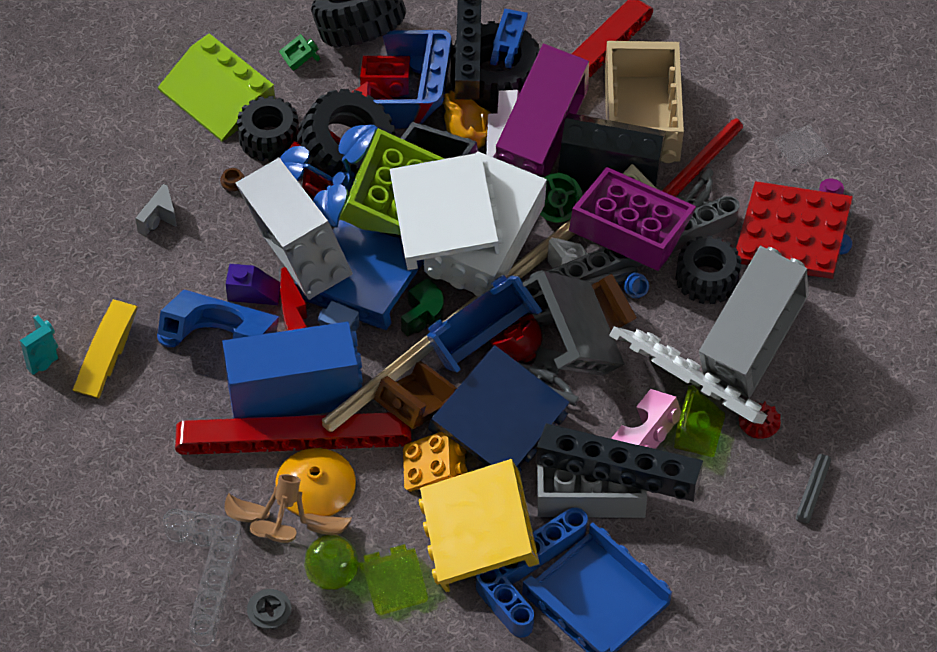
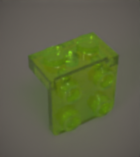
[358,544,428,615]

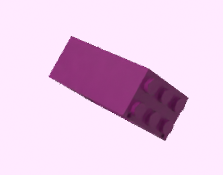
[496,43,589,178]

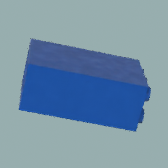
[222,321,363,419]

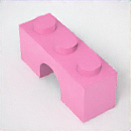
[611,389,682,449]

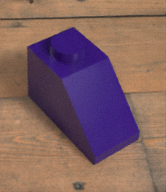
[225,264,280,305]

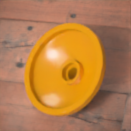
[276,448,356,516]

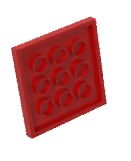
[736,181,853,279]

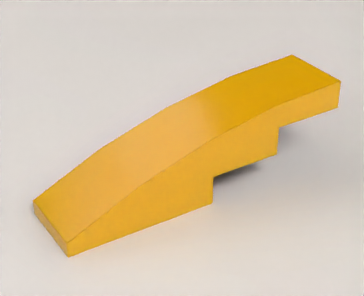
[73,299,138,399]

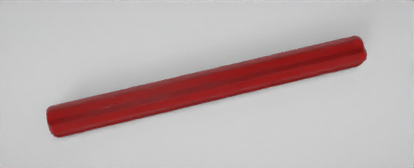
[662,118,743,197]

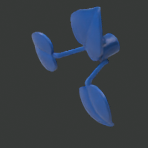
[280,125,378,227]

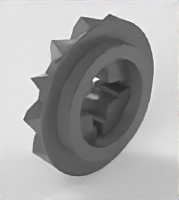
[247,589,291,631]

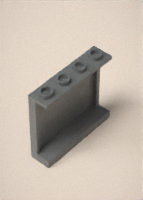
[523,270,625,376]

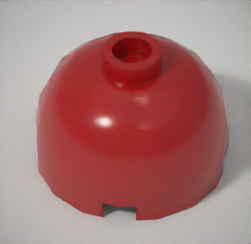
[490,314,543,363]

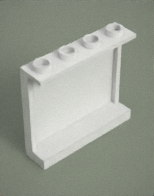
[390,153,503,270]

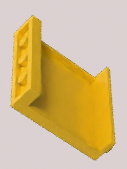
[419,459,540,592]

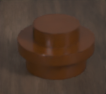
[220,168,245,191]

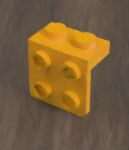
[403,431,468,492]

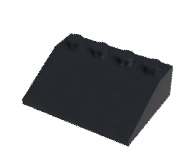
[558,113,666,191]

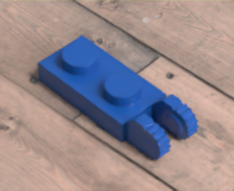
[490,9,528,68]

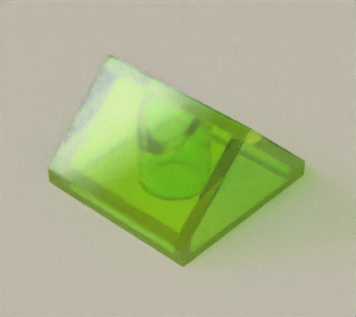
[674,385,725,457]

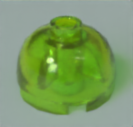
[304,535,359,590]

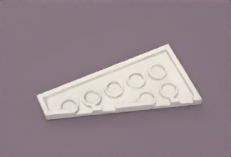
[609,327,768,424]

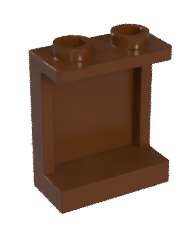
[592,274,637,331]
[374,361,457,429]

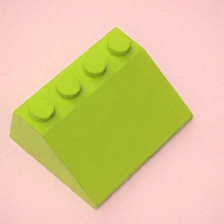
[158,33,275,142]
[339,128,444,235]

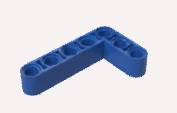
[476,508,588,638]

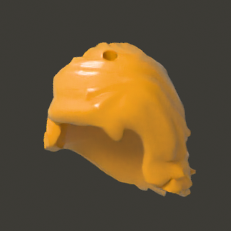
[443,91,491,149]

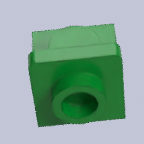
[279,34,321,71]

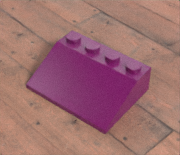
[569,167,696,271]

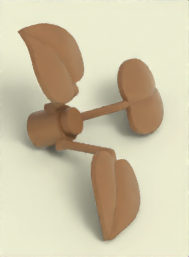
[224,474,352,543]

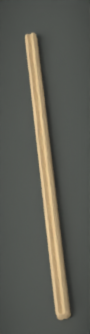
[322,219,575,432]

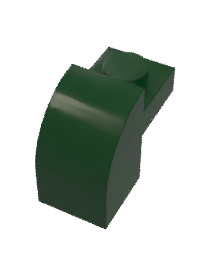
[401,278,443,337]

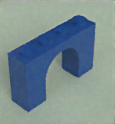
[157,290,279,341]

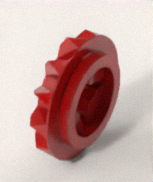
[739,400,781,439]

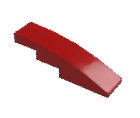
[280,267,307,331]

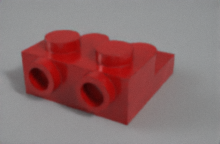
[360,56,410,97]

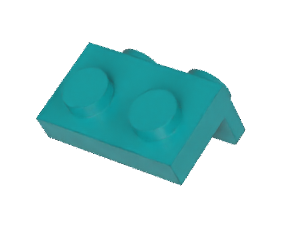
[20,315,58,375]

